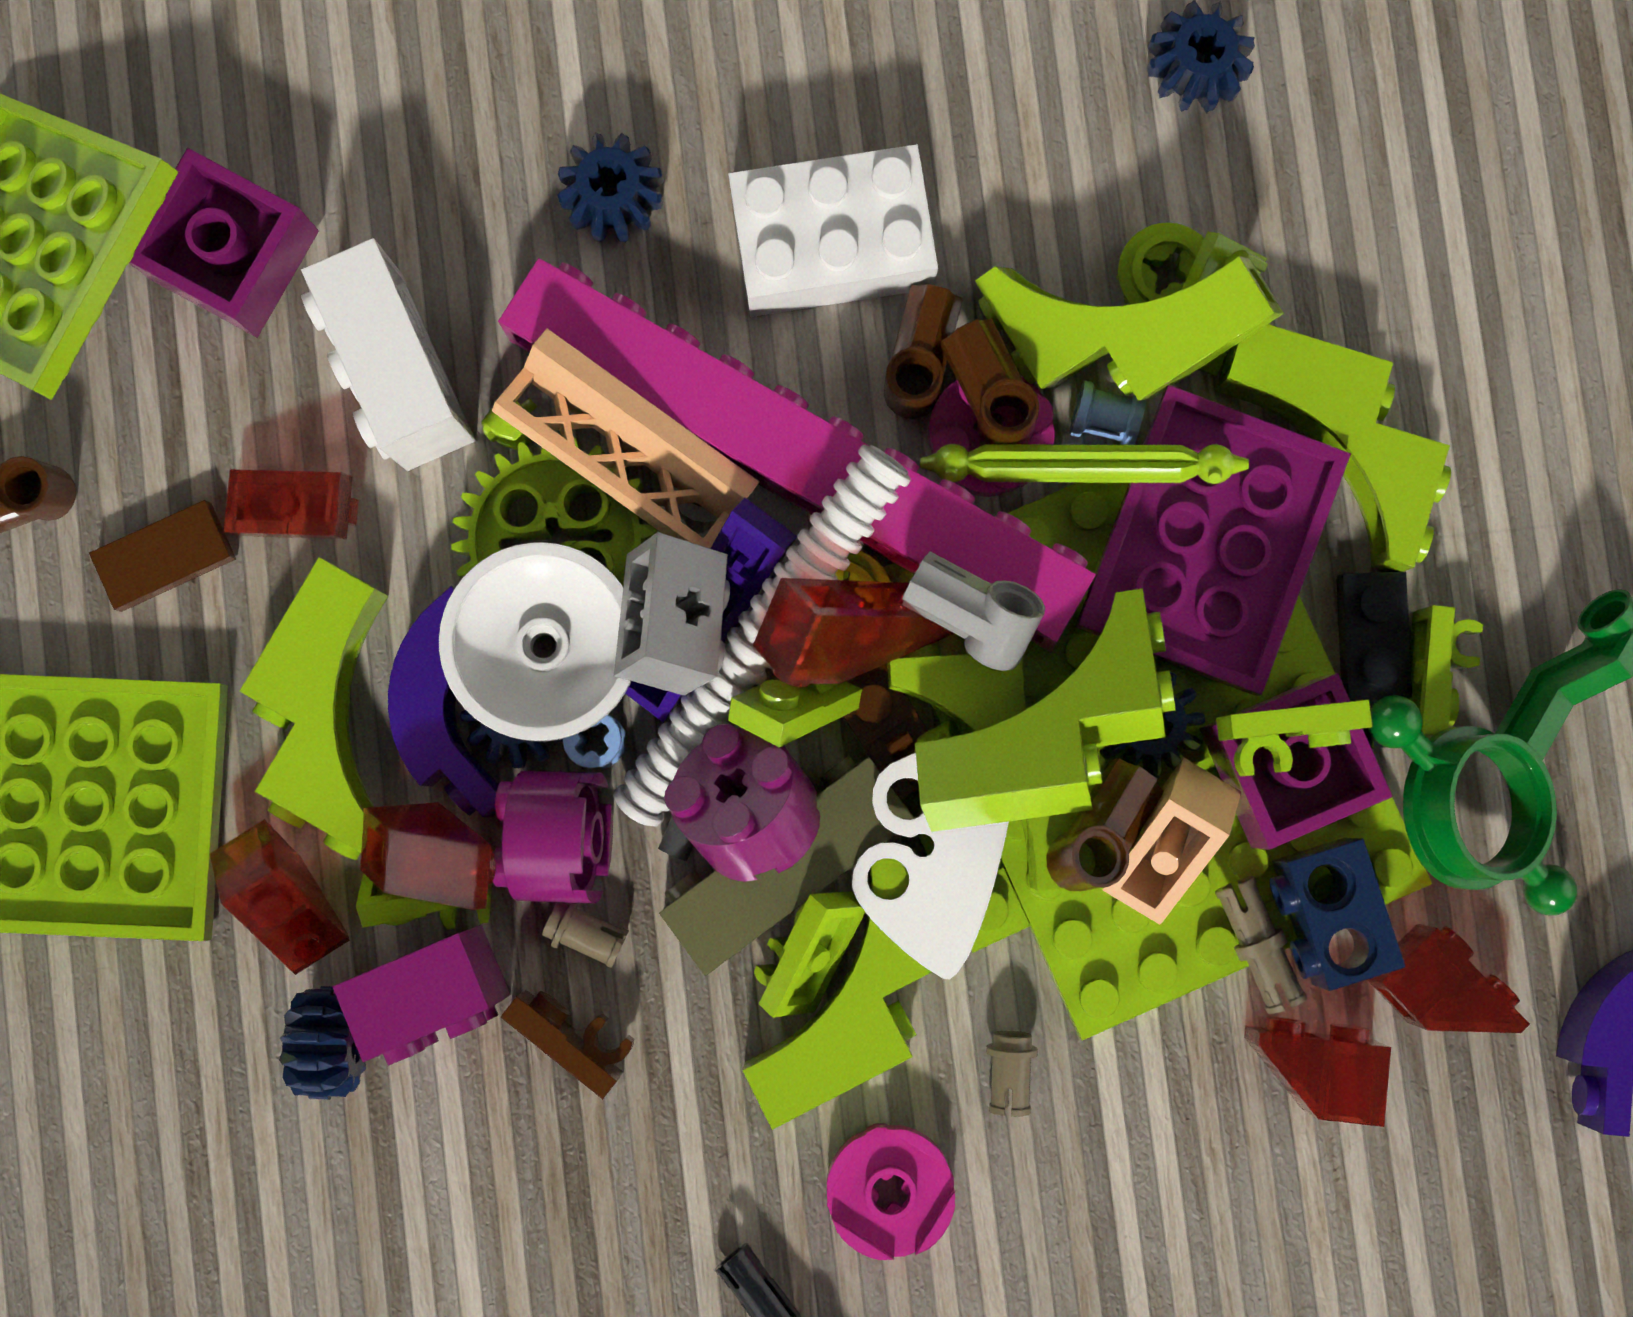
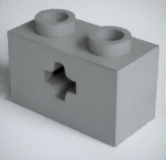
[614,532,730,696]

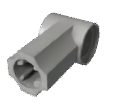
[902,551,1045,671]

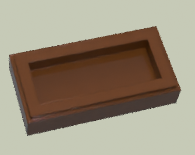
[89,500,236,612]

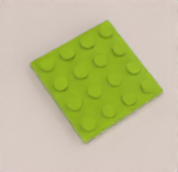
[0,94,179,400]
[0,674,228,941]

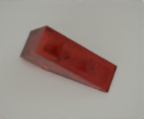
[753,578,954,687]

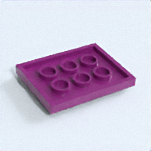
[1075,385,1351,696]

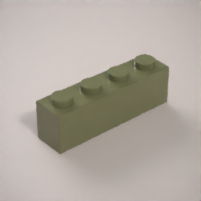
[659,755,914,976]

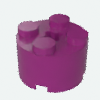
[664,724,820,882]
[492,771,613,904]

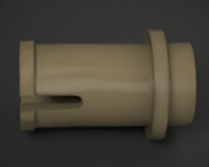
[542,902,629,968]
[986,1031,1038,1117]

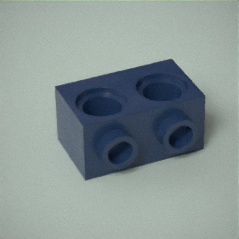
[1270,837,1406,991]

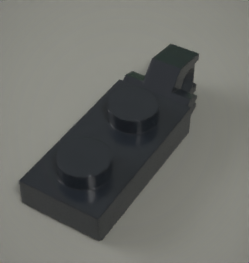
[1336,572,1412,749]

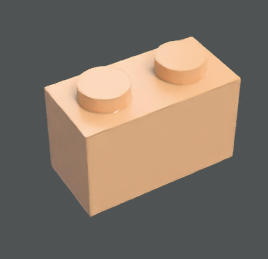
[1103,757,1241,925]

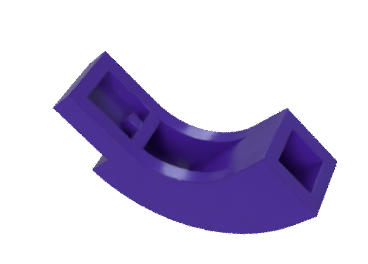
[625,497,797,723]
[388,586,499,817]
[1556,950,1633,1137]

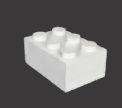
[728,144,938,317]
[301,238,476,471]

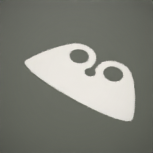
[852,753,1009,980]

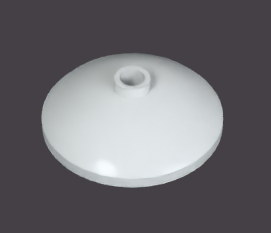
[439,542,631,741]

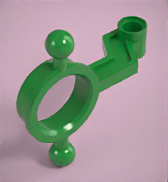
[1368,589,1633,916]

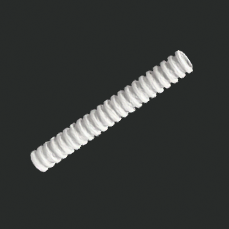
[613,445,911,827]

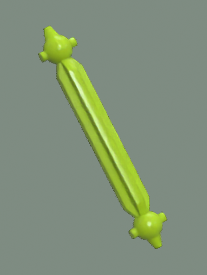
[920,444,1249,484]

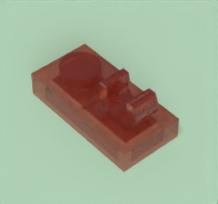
[224,469,359,539]

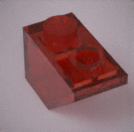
[360,802,496,910]
[210,819,350,975]
[1367,924,1530,1033]
[1244,1016,1391,1127]

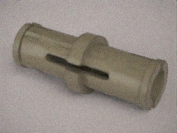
[1215,876,1307,1014]

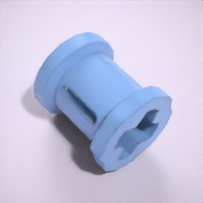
[1070,380,1146,445]
[563,715,626,768]

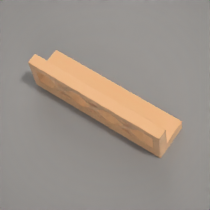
[492,328,759,548]

